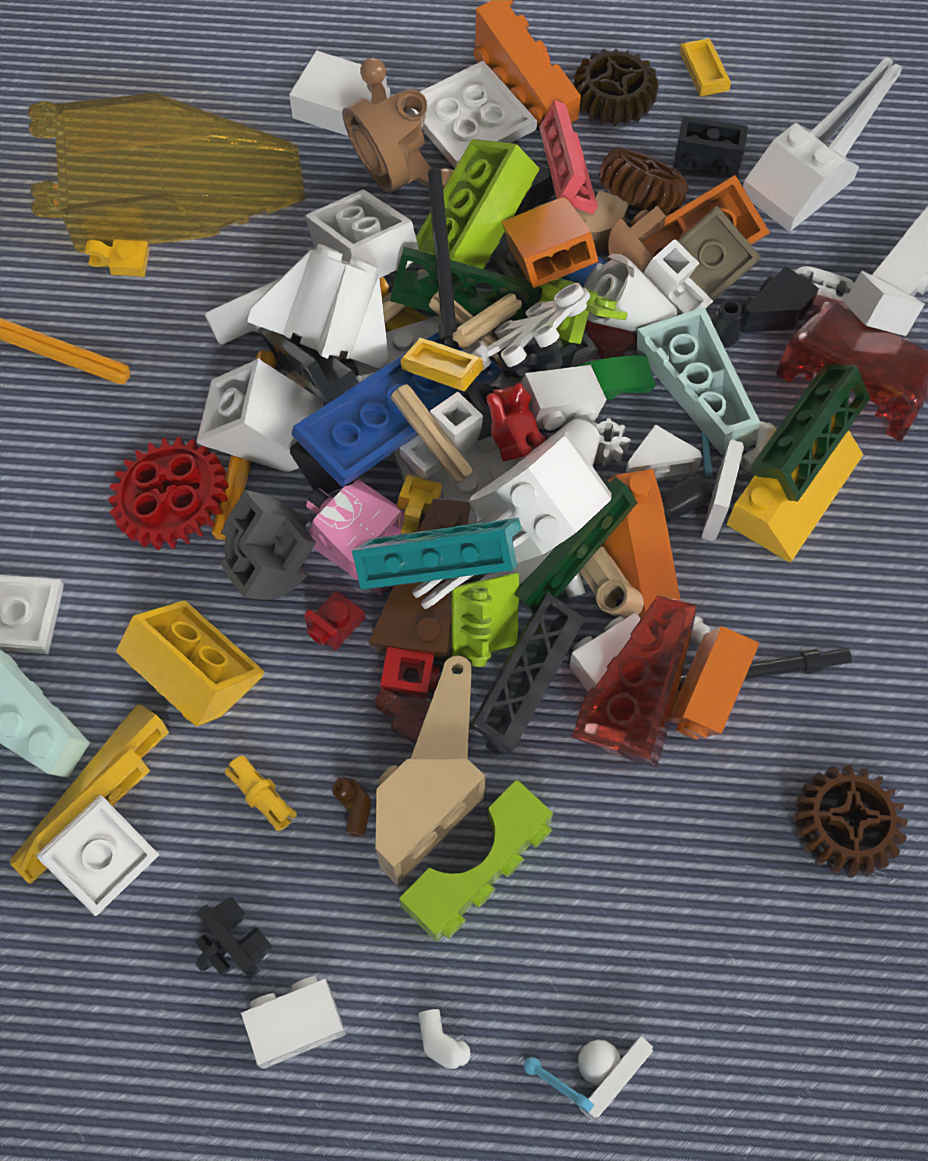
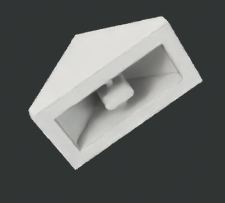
[844,271,925,336]
[625,425,702,481]

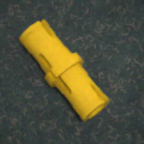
[225,756,297,831]

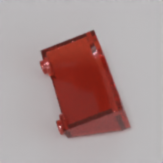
[775,302,928,442]

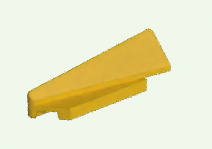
[10,704,169,884]

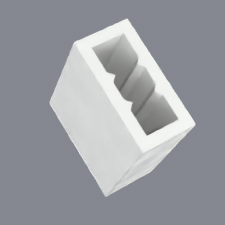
[289,50,390,136]

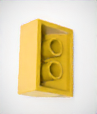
[116,600,265,727]

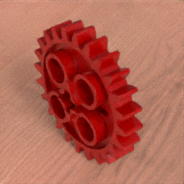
[108,437,229,550]

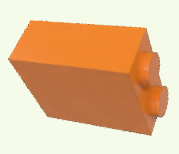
[502,196,599,288]
[668,626,759,740]

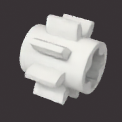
[592,418,630,466]

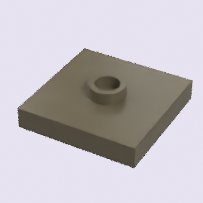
[678,206,762,301]

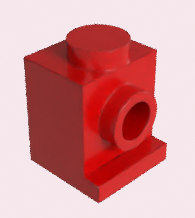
[380,646,440,699]

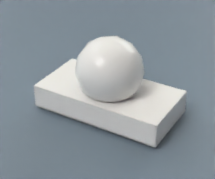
[578,1036,653,1120]

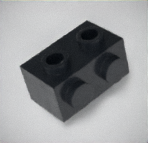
[673,116,748,178]

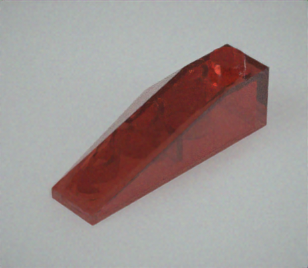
[572,595,698,768]

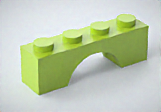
[399,779,553,942]

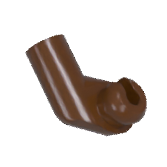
[332,777,372,837]

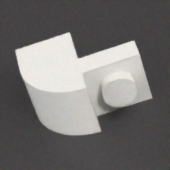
[643,239,713,316]
[399,392,483,480]

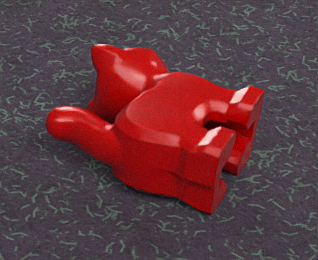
[486,382,546,462]

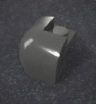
[220,490,317,600]

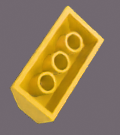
[726,414,863,563]

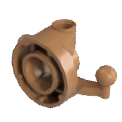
[342,57,453,194]

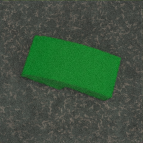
[575,355,655,400]

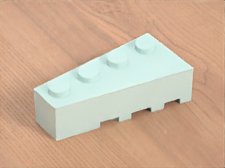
[637,307,760,455]
[0,649,90,778]

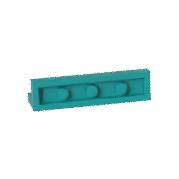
[352,517,521,590]

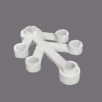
[462,283,590,371]

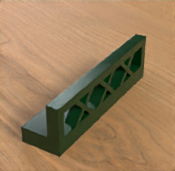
[390,247,539,330]
[751,364,871,502]
[514,477,638,613]

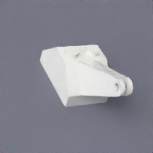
[743,57,902,232]
[412,431,612,609]

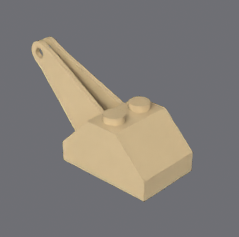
[375,656,485,885]

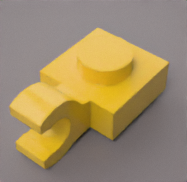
[85,239,150,277]
[397,474,443,534]

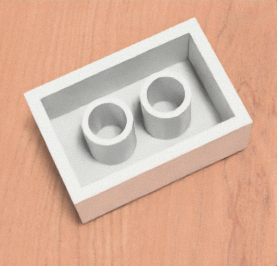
[305,189,419,279]

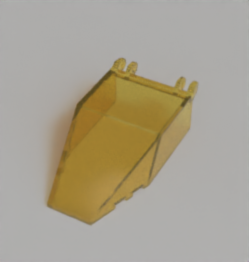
[28,93,305,253]

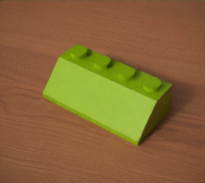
[416,139,540,282]

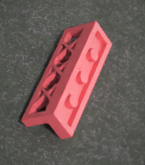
[539,100,598,215]

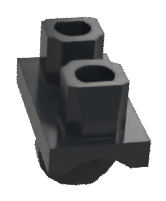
[496,331,564,379]
[195,896,272,979]

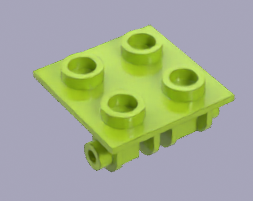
[452,572,519,667]

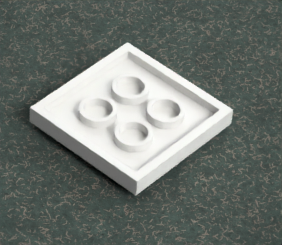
[407,61,537,168]

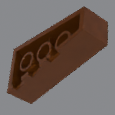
[368,498,477,663]

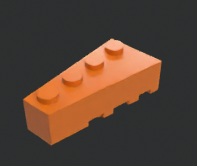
[474,0,581,127]

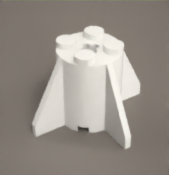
[247,244,389,369]

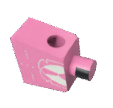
[306,485,402,580]

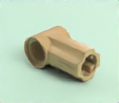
[579,546,644,619]

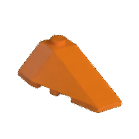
[643,175,770,257]
[602,469,684,628]

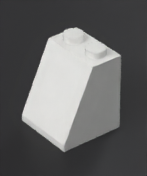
[197,359,324,472]

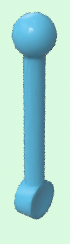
[701,431,712,478]
[524,1057,594,1113]

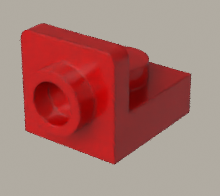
[304,590,366,651]

